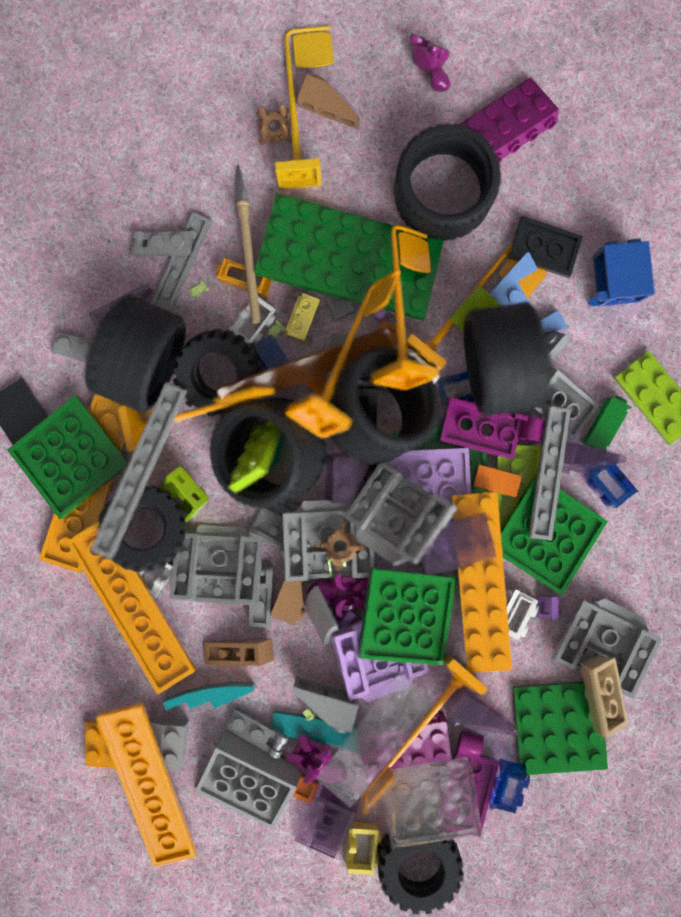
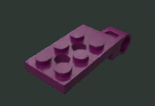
[438,397,545,459]
[437,730,499,837]

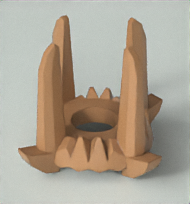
[255,104,292,145]
[317,522,364,571]

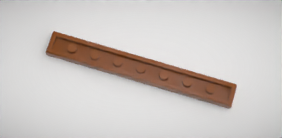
[216,327,393,410]

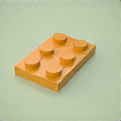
[85,720,116,769]

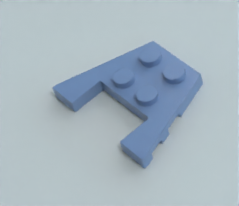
[489,252,567,333]

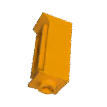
[216,257,275,299]

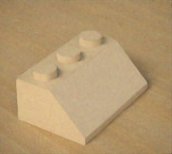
[580,657,628,738]

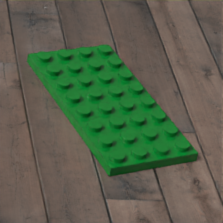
[254,193,444,321]

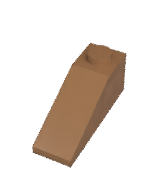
[297,74,360,129]
[270,580,306,626]
[203,638,274,666]

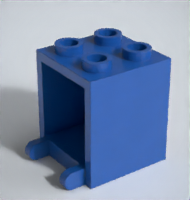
[588,238,655,307]

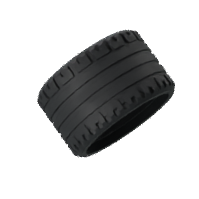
[394,123,501,241]
[84,294,186,413]
[463,301,551,416]
[329,347,440,464]
[209,397,327,508]

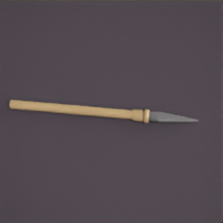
[236,165,261,324]

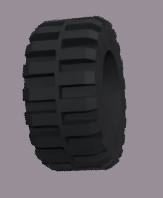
[173,328,262,417]
[98,485,186,573]
[378,818,464,915]

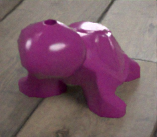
[410,33,451,92]
[307,573,368,617]
[286,733,348,784]

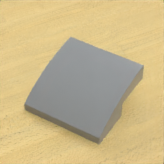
[249,500,299,551]
[305,586,338,645]

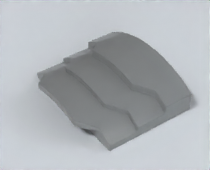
[344,463,457,565]
[283,499,375,581]
[169,525,263,605]
[551,598,662,699]

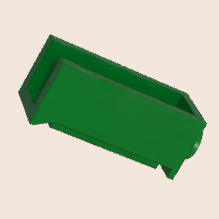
[582,395,632,453]

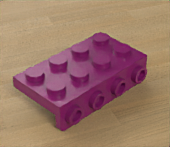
[459,77,559,162]
[358,711,453,778]

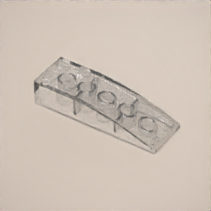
[316,671,435,808]

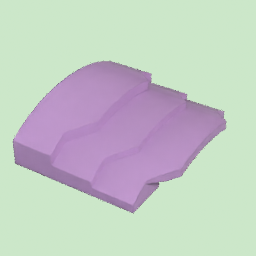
[330,619,429,701]

